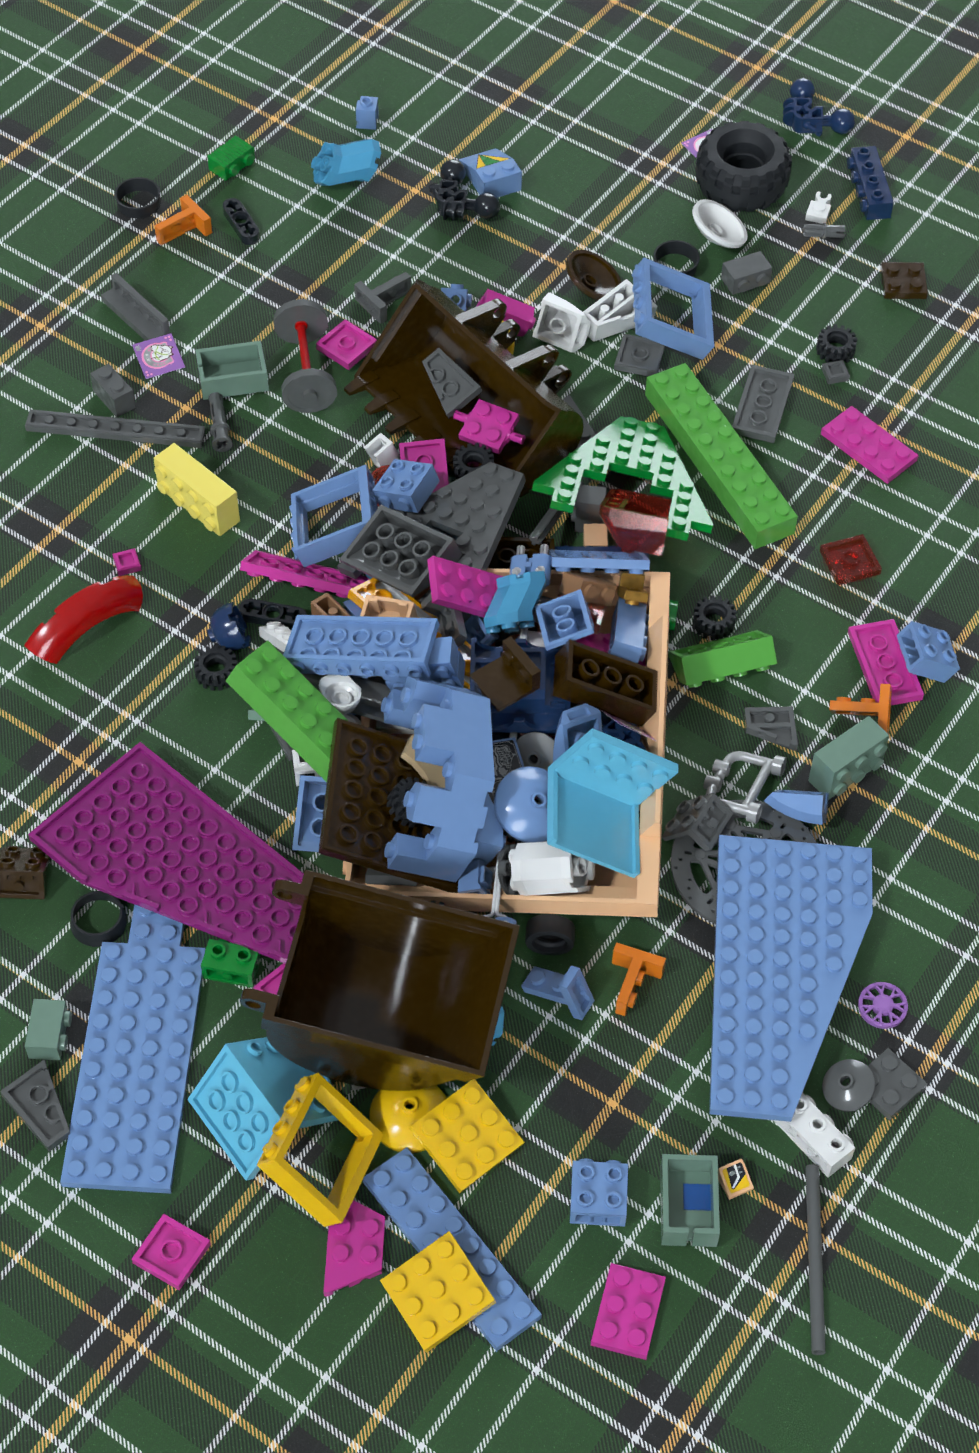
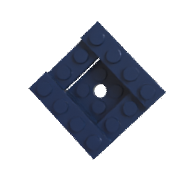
[470,638,570,733]

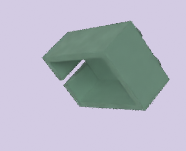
[195,341,269,400]
[808,716,889,800]
[660,1154,720,1247]

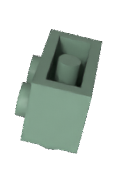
[25,999,72,1060]

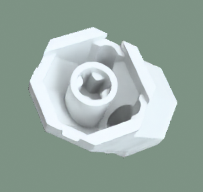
[508,841,595,896]

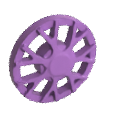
[858,982,908,1029]

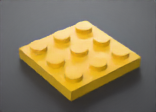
[409,1079,525,1193]
[380,1231,497,1353]

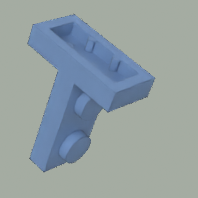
[521,966,595,1020]

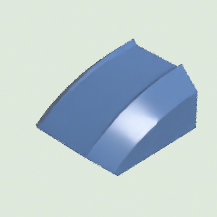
[553,703,602,762]
[764,789,829,825]

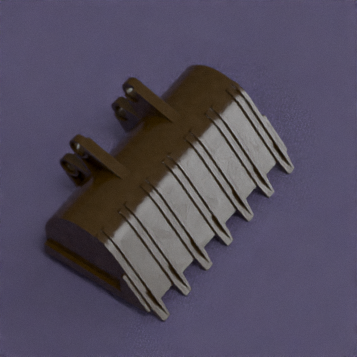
[344,279,584,499]

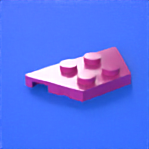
[324,1200,385,1296]

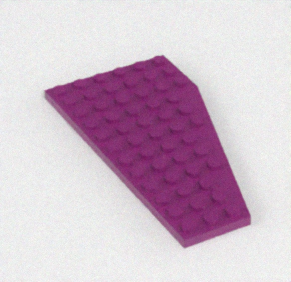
[28,742,304,964]

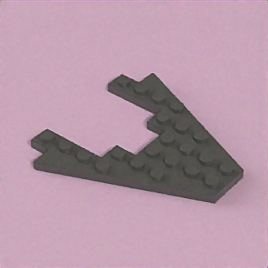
[337,462,526,604]

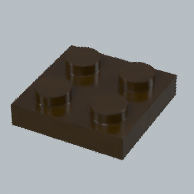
[880,262,928,299]

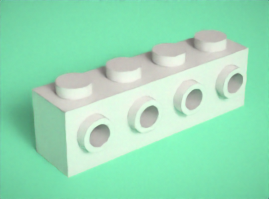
[773,1093,855,1178]

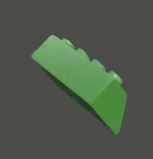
[668,630,777,688]

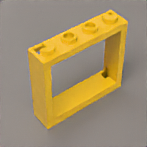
[257,1073,384,1227]

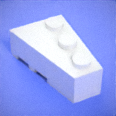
[583,279,657,342]

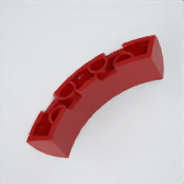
[24,575,143,664]

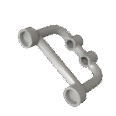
[703,751,787,824]

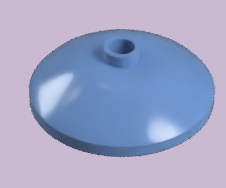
[494,766,548,843]

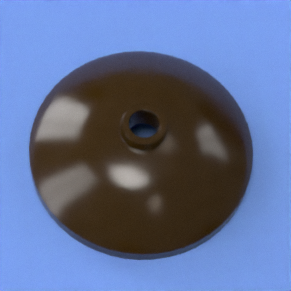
[566,250,622,301]

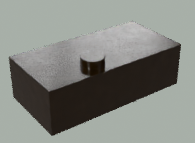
[553,639,658,727]

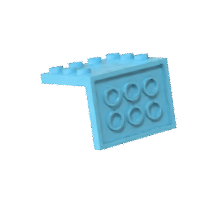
[547,728,678,878]
[187,1037,338,1181]

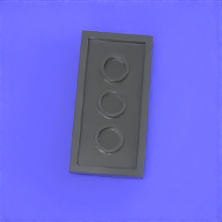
[732,365,795,443]

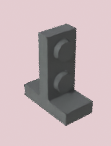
[354,272,411,324]
[421,592,472,647]

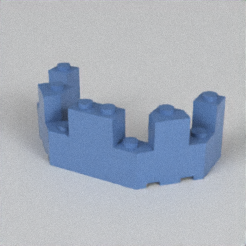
[381,676,495,882]

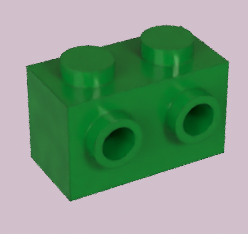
[201,939,261,988]

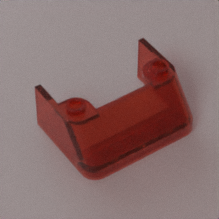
[599,489,672,556]

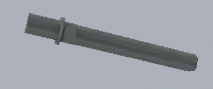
[529,481,584,546]

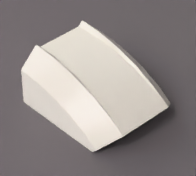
[532,292,591,353]

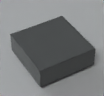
[821,360,850,385]

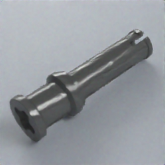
[208,392,232,452]

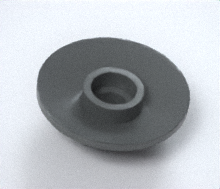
[822,1059,876,1112]

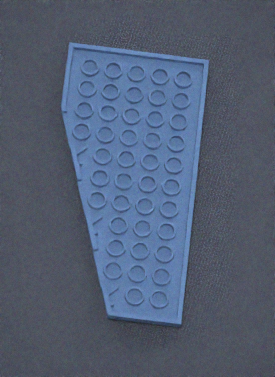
[709,835,873,1122]

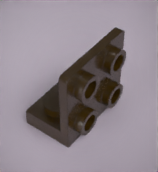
[470,636,541,712]
[0,846,51,899]

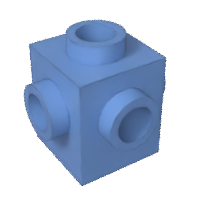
[441,284,472,311]

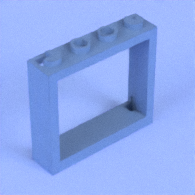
[632,258,714,360]
[289,464,378,567]

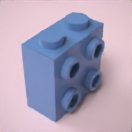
[372,459,440,513]
[896,621,960,683]
[570,1158,628,1227]

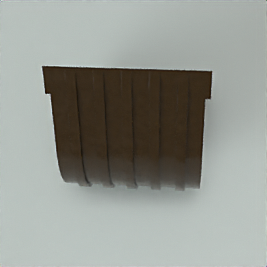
[240,869,520,1091]

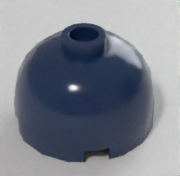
[208,602,251,651]

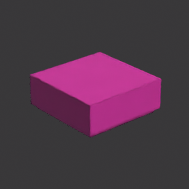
[112,548,142,576]

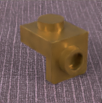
[617,571,649,605]

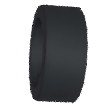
[525,914,575,955]

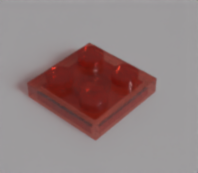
[820,534,882,585]

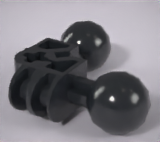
[429,159,500,222]

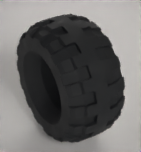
[696,121,792,212]

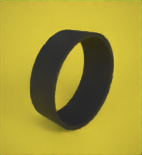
[114,177,160,218]
[653,240,700,277]
[70,891,127,947]

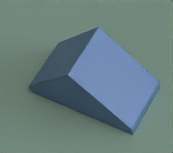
[464,614,500,646]

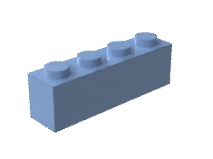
[608,596,649,664]

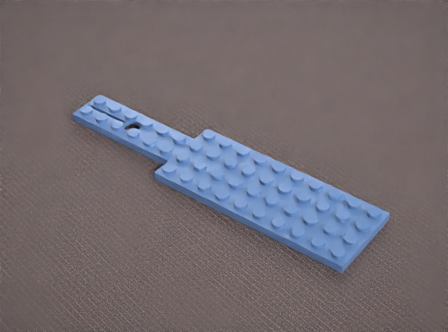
[60,904,206,1194]

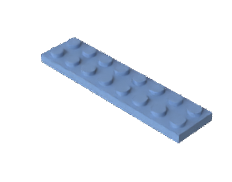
[363,1147,542,1352]

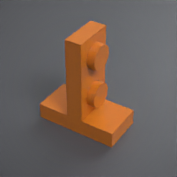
[154,195,212,245]
[829,684,892,734]
[612,942,666,1016]

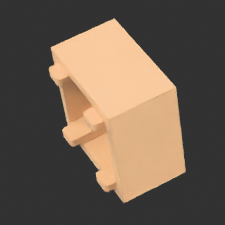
[360,594,417,618]

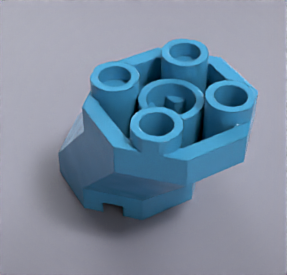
[311,139,381,186]
[484,571,547,634]

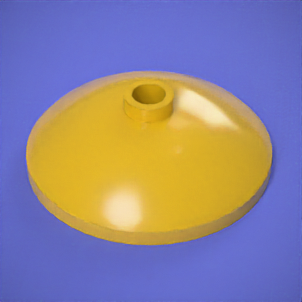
[370,1085,447,1153]

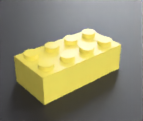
[154,443,240,536]

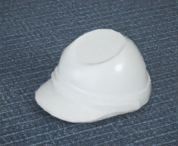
[319,674,361,715]

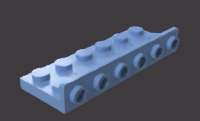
[283,615,440,678]

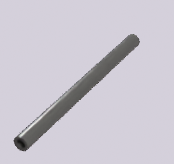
[805,1164,826,1355]

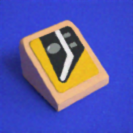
[718,1159,754,1200]

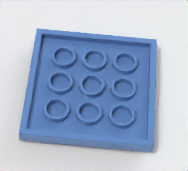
[549,550,650,574]

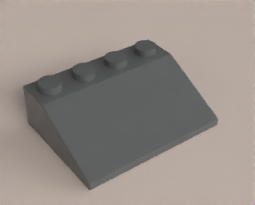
[339,505,462,597]

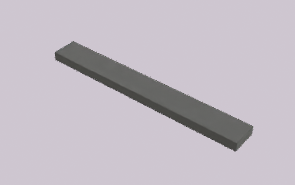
[25,409,206,448]

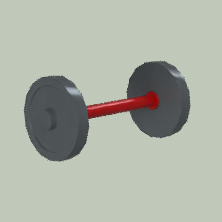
[273,299,337,413]

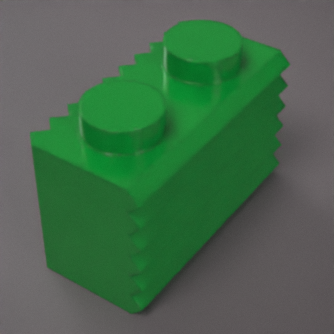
[207,135,255,181]

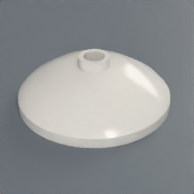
[692,199,748,248]

